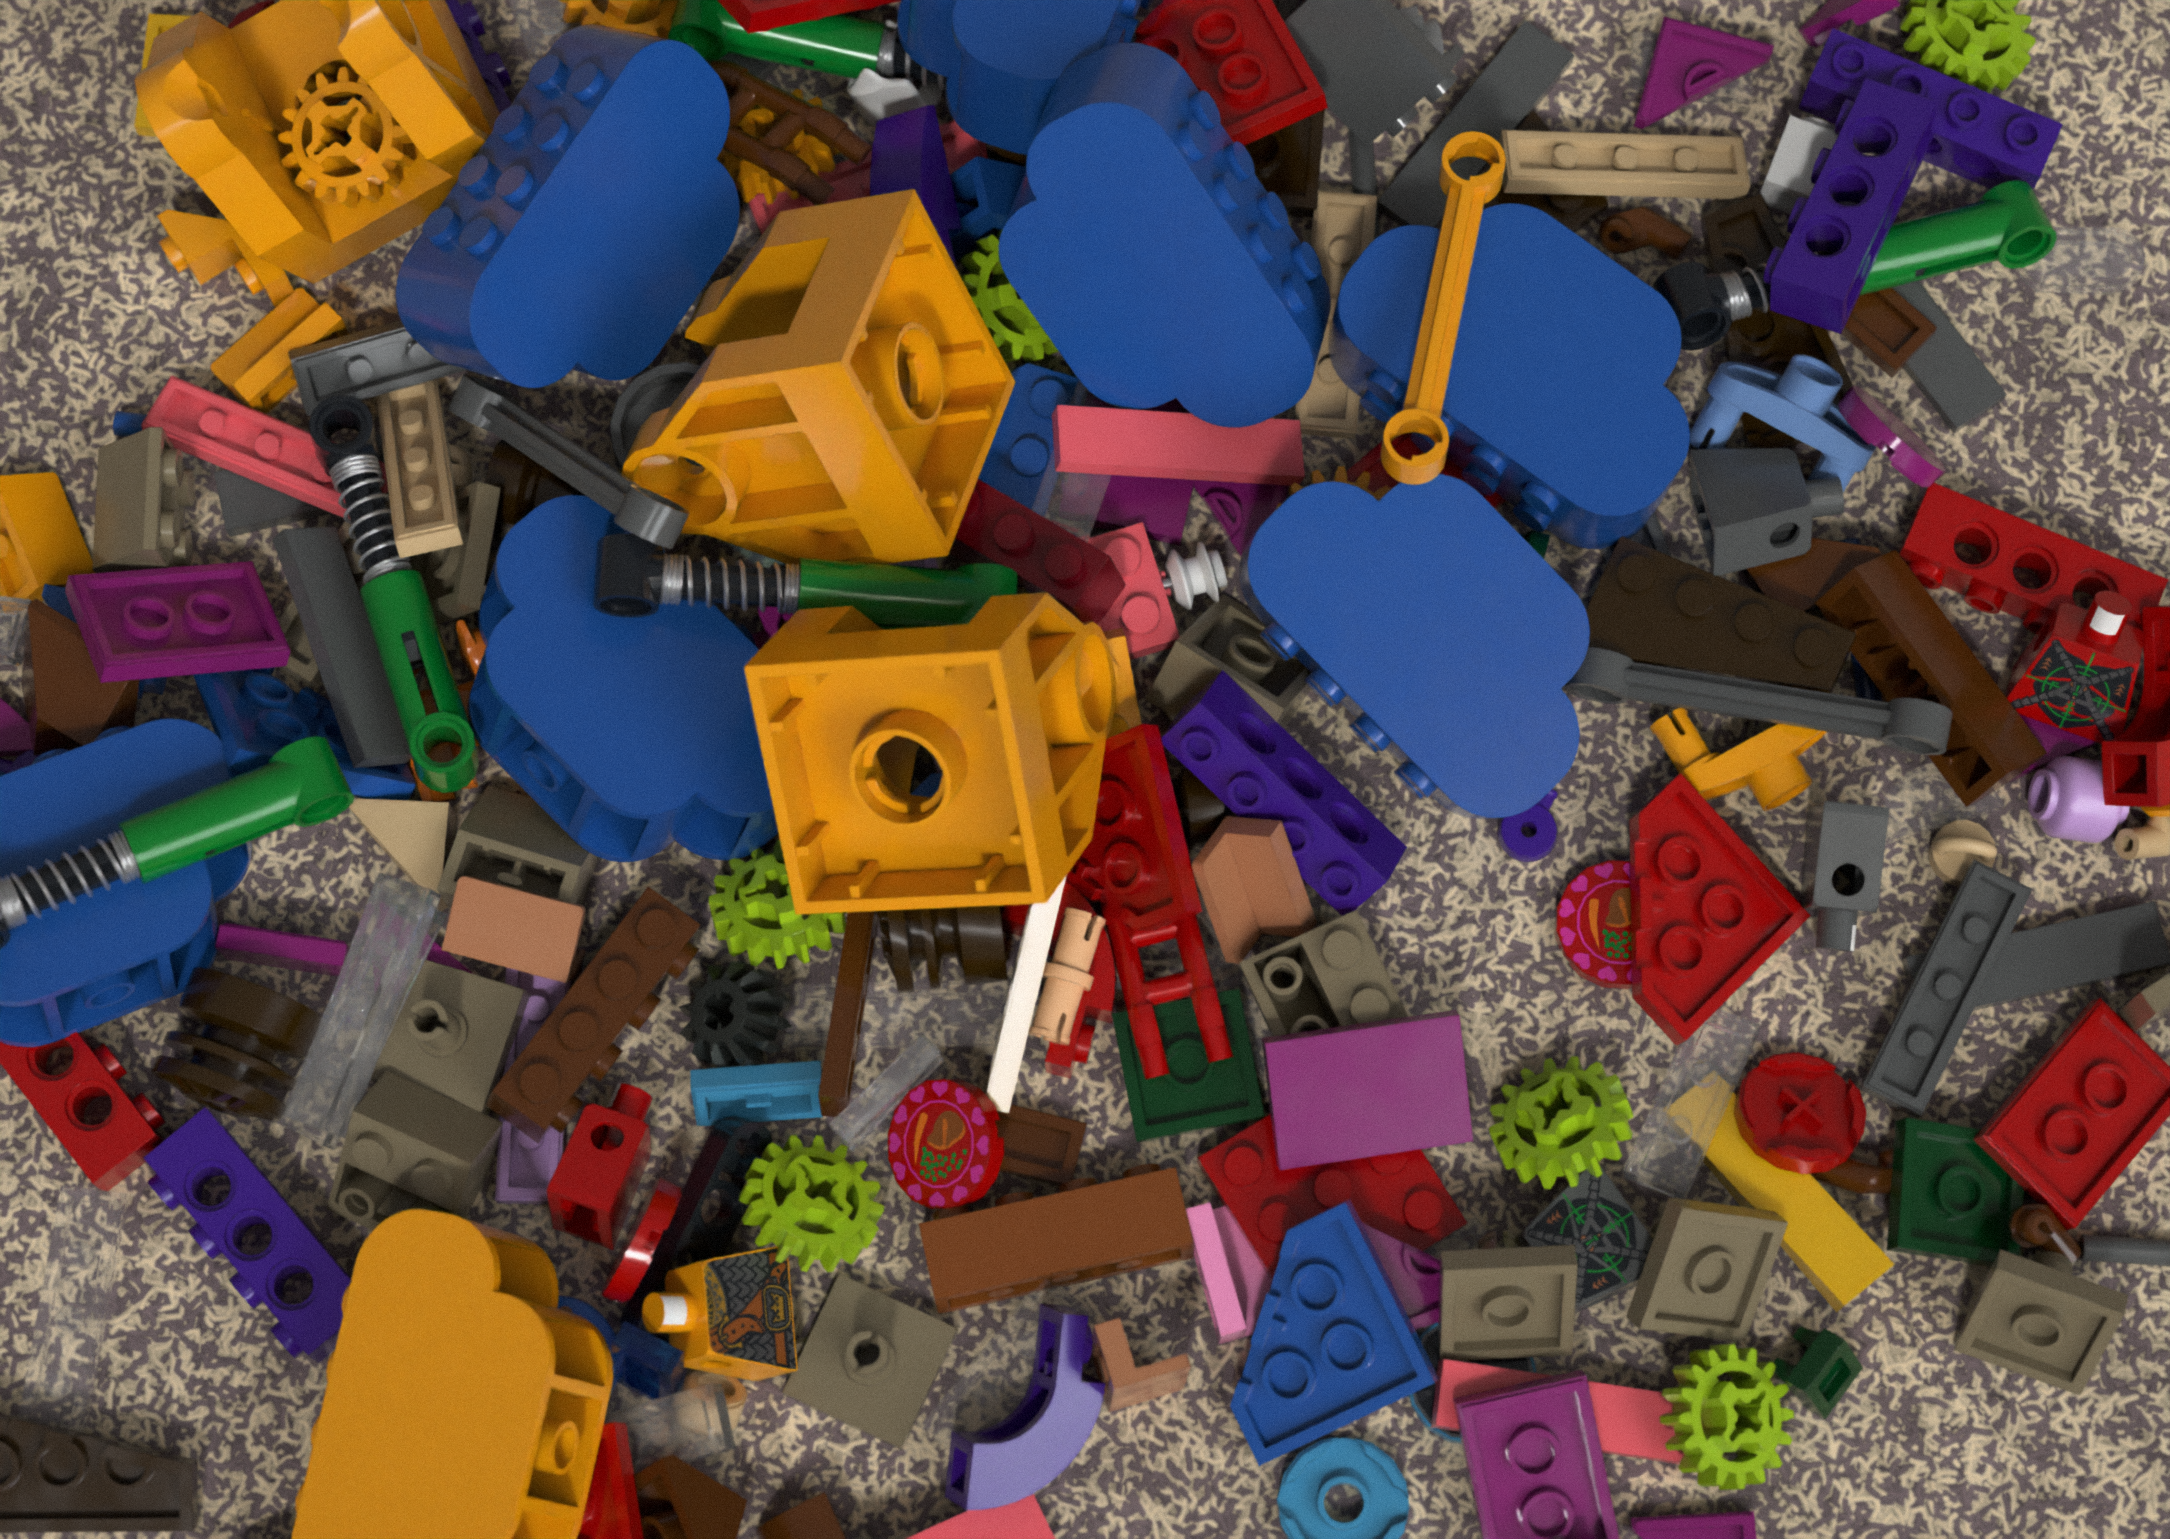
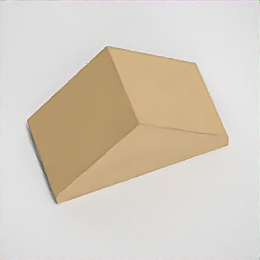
[349,798,457,913]

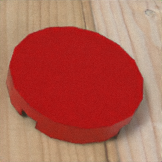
[601,1177,682,1304]

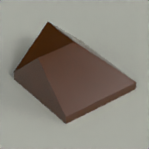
[21,598,140,755]
[634,1454,748,1539]

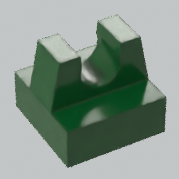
[1773,1326,1863,1420]

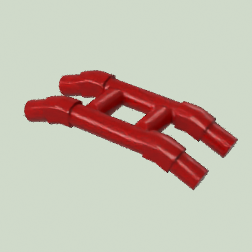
[1099,900,1234,1080]

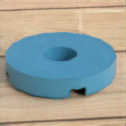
[1277,1437,1409,1539]

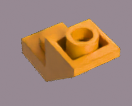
[157,209,294,307]

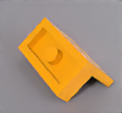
[210,288,349,414]
[0,472,95,617]

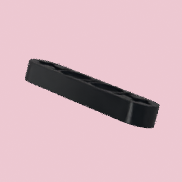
[620,1116,773,1358]

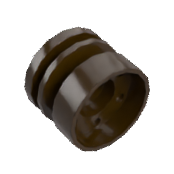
[878,905,1008,994]
[151,967,322,1122]

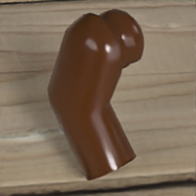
[1599,207,1693,261]
[1814,1147,1894,1194]
[2008,1203,2081,1264]

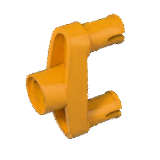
[1650,708,1828,811]

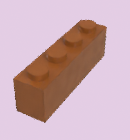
[919,1164,1194,1314]

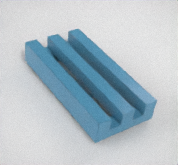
[690,1060,823,1126]

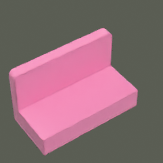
[1186,1202,1272,1344]

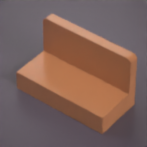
[1192,816,1317,964]
[441,875,586,983]
[1091,1318,1191,1413]

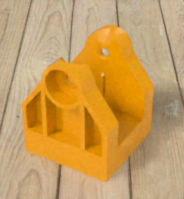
[134,0,500,284]
[622,189,1016,566]
[744,592,1115,915]

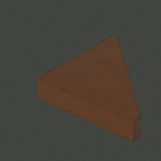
[1747,538,1883,613]

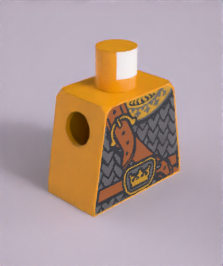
[642,1246,798,1381]

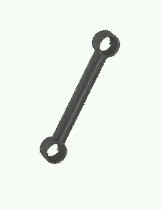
[447,374,690,549]
[1564,647,1953,755]

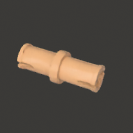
[1028,908,1106,1045]

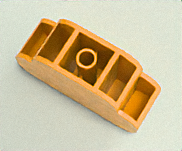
[291,1209,613,1539]

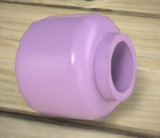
[2028,756,2130,843]

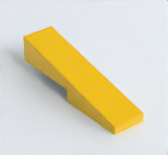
[1663,1072,1895,1313]

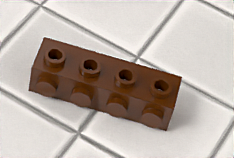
[486,886,700,1144]

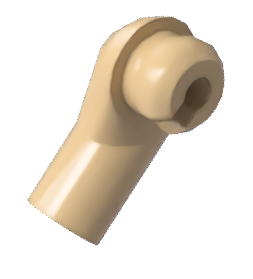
[2114,816,2170,860]

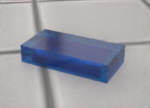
[612,1322,684,1411]

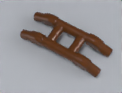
[705,59,872,205]

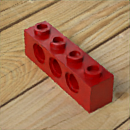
[1898,483,2169,634]
[0,1032,166,1193]

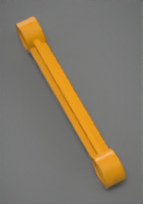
[1381,131,1506,485]

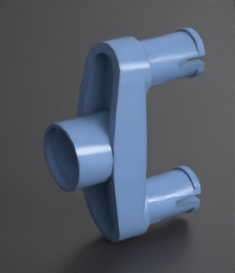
[1689,354,1876,493]

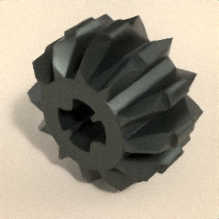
[679,961,792,1068]

